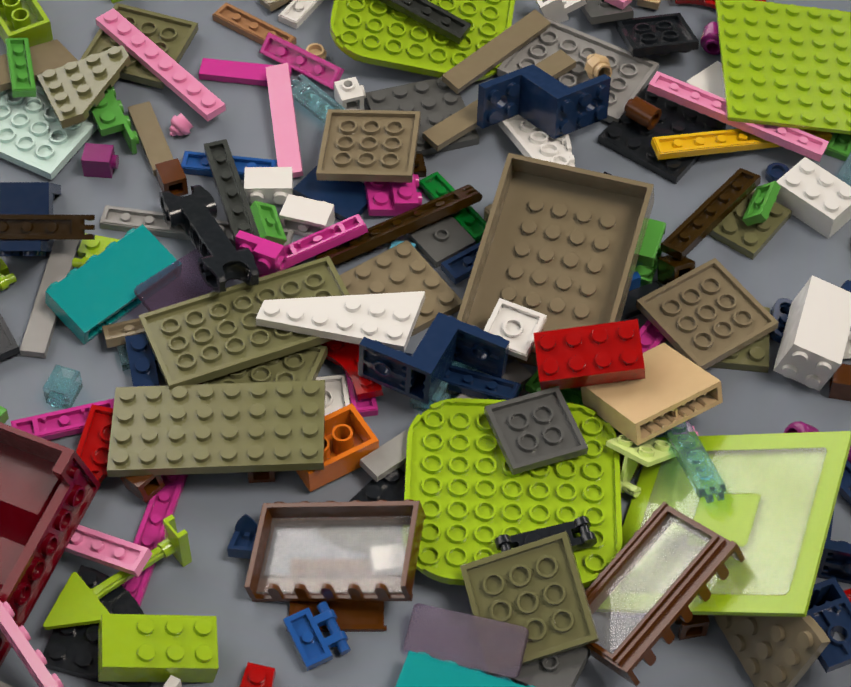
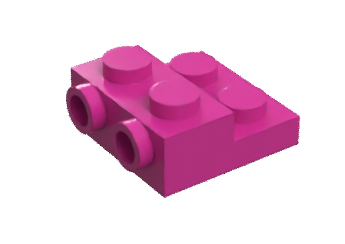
[364,173,422,216]
[235,230,287,278]

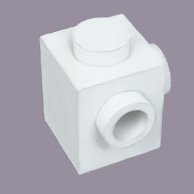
[334,77,366,110]

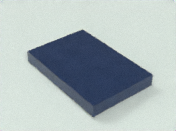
[293,166,368,221]

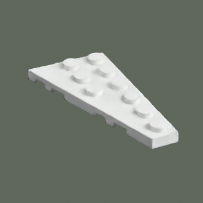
[498,115,575,167]
[256,291,425,352]

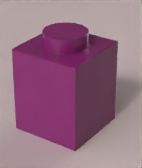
[81,143,119,178]

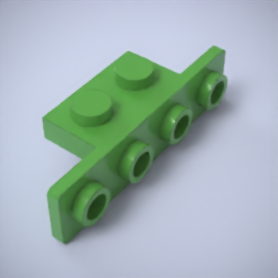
[89,86,139,155]

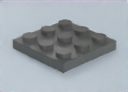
[484,386,588,475]

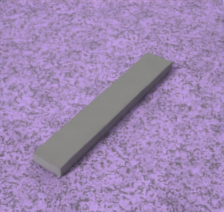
[20,240,81,358]

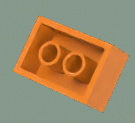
[296,403,379,492]

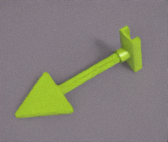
[43,514,192,630]

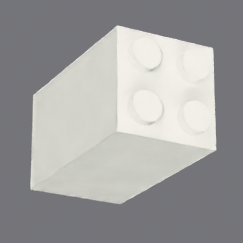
[773,275,851,391]

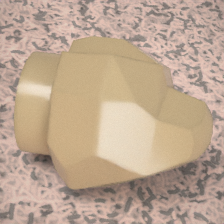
[584,53,612,79]

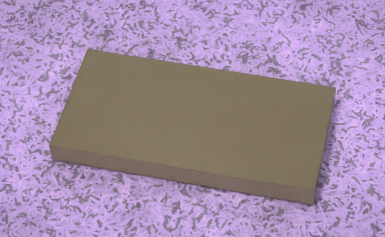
[0,39,78,92]

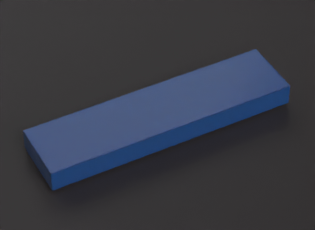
[181,151,278,180]

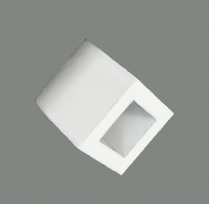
[535,0,587,23]

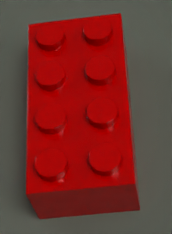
[533,319,645,391]

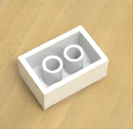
[775,157,851,239]

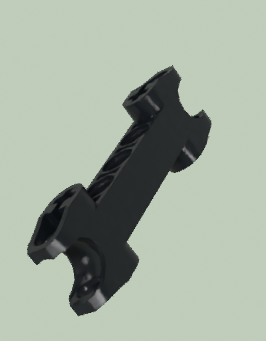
[159,185,259,293]

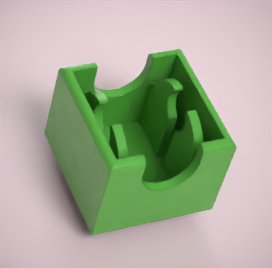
[634,219,666,287]

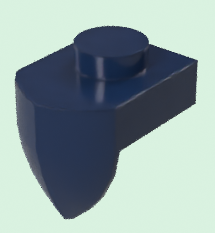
[227,514,258,559]

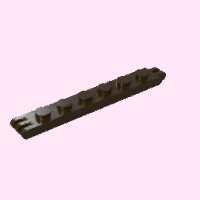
[315,185,482,265]
[0,214,95,240]

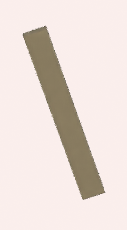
[422,49,576,152]

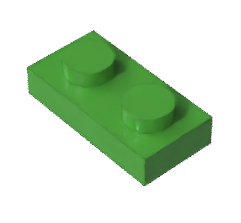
[742,181,781,226]
[250,200,287,245]

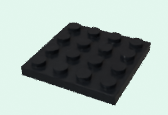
[598,84,726,184]

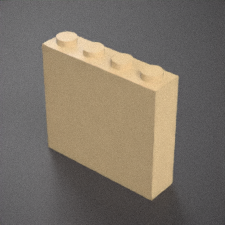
[581,343,723,445]

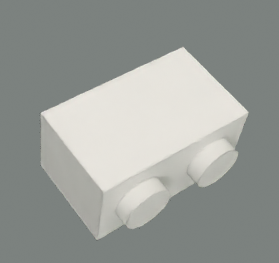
[244,167,293,205]
[279,194,335,237]

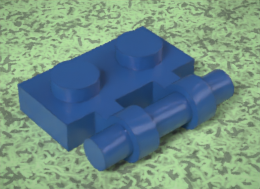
[283,601,351,671]

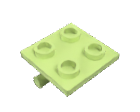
[606,435,680,498]

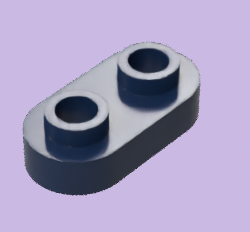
[770,298,792,343]

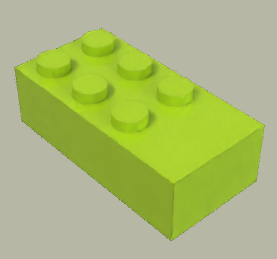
[0,0,53,47]
[98,614,219,683]

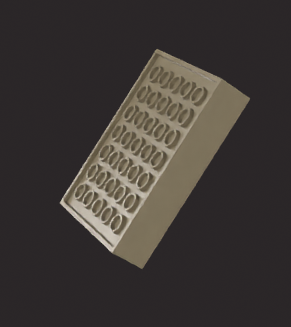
[457,153,654,366]

